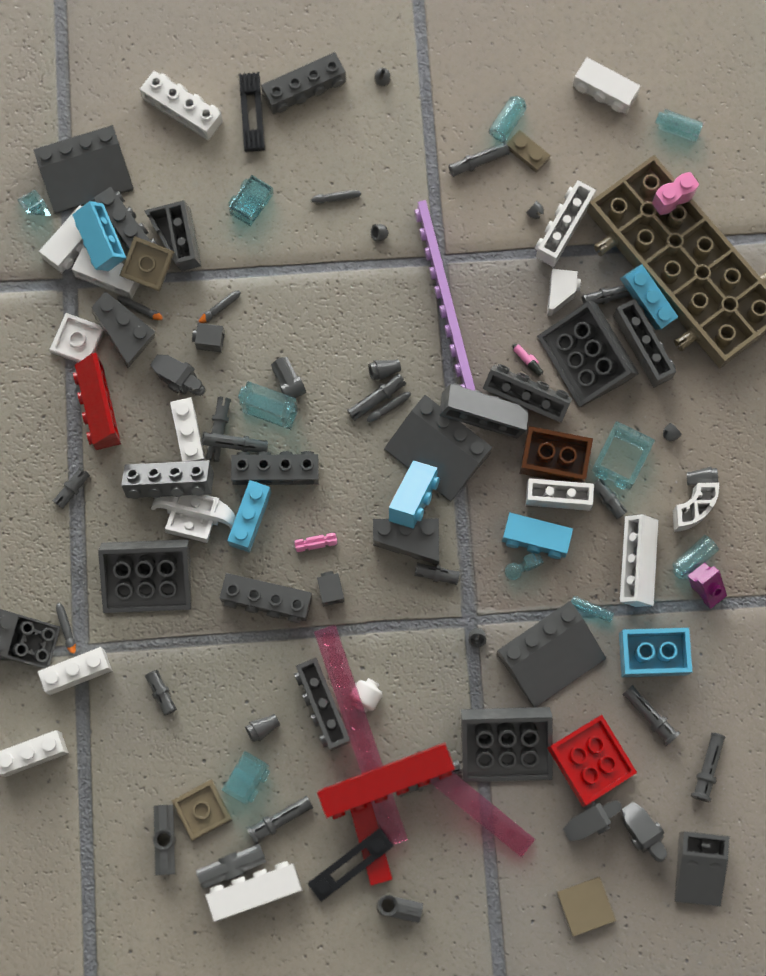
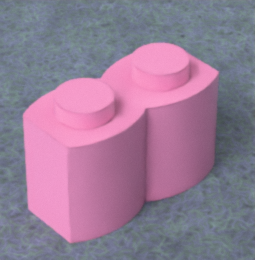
[652,172,699,215]

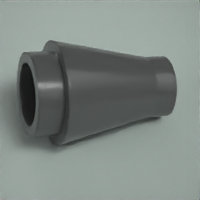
[368,359,401,381]
[687,466,718,485]
[245,714,280,742]

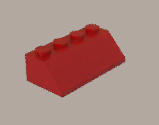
[73,352,121,450]

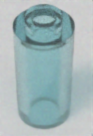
[489,96,527,142]
[655,109,703,142]
[672,535,719,580]

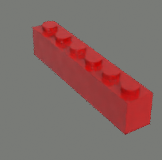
[317,742,455,820]

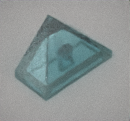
[17,189,51,216]

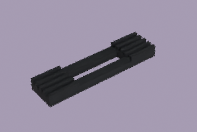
[239,72,265,152]
[307,827,394,902]

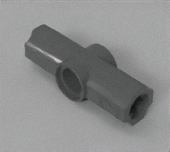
[153,805,176,875]
[196,844,267,889]

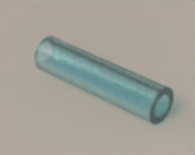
[571,596,614,623]

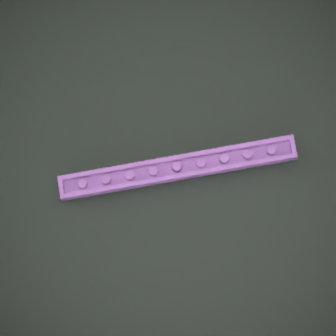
[415,200,475,390]

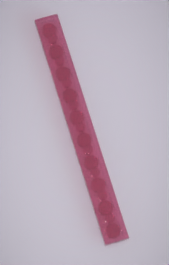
[314,624,408,845]

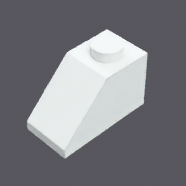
[547,269,581,316]

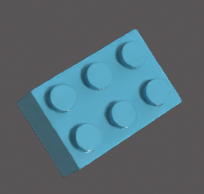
[619,628,692,677]

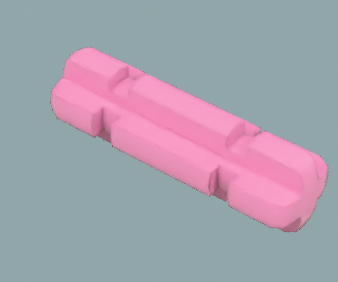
[294,533,337,552]

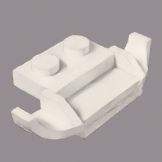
[151,495,236,543]

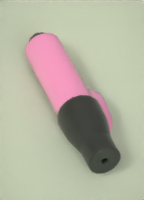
[512,344,544,376]

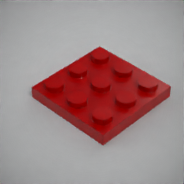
[547,715,637,807]

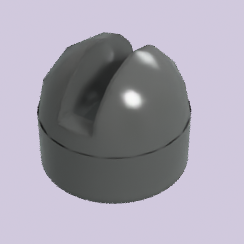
[375,68,391,86]
[526,201,544,219]
[371,224,389,241]
[663,423,682,442]
[469,628,486,647]

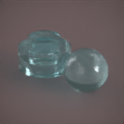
[505,553,544,580]

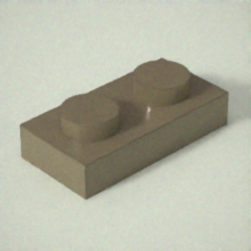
[506,130,550,173]

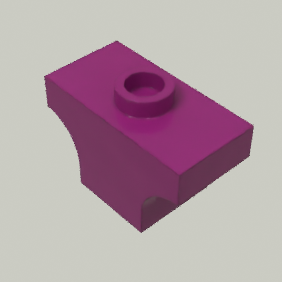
[688,562,727,609]

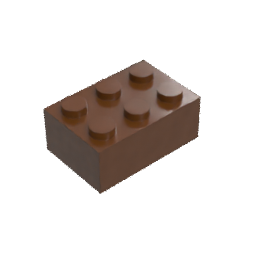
[519,426,593,483]

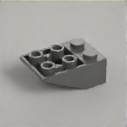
[0,609,61,669]
[675,831,730,907]

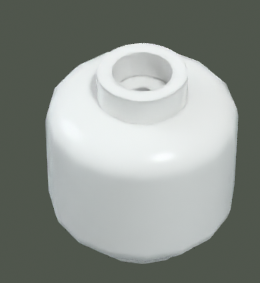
[349,678,382,713]

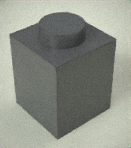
[192,323,225,353]
[317,571,345,607]

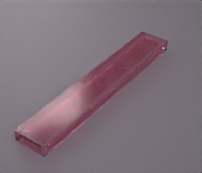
[430,771,535,857]

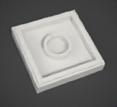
[49,313,104,362]

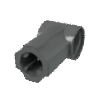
[271,357,307,402]
[377,895,423,923]

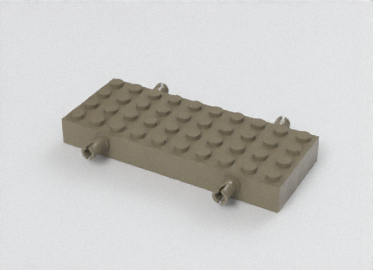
[587,155,766,368]

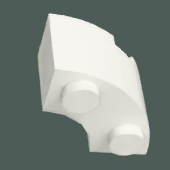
[673,483,719,532]

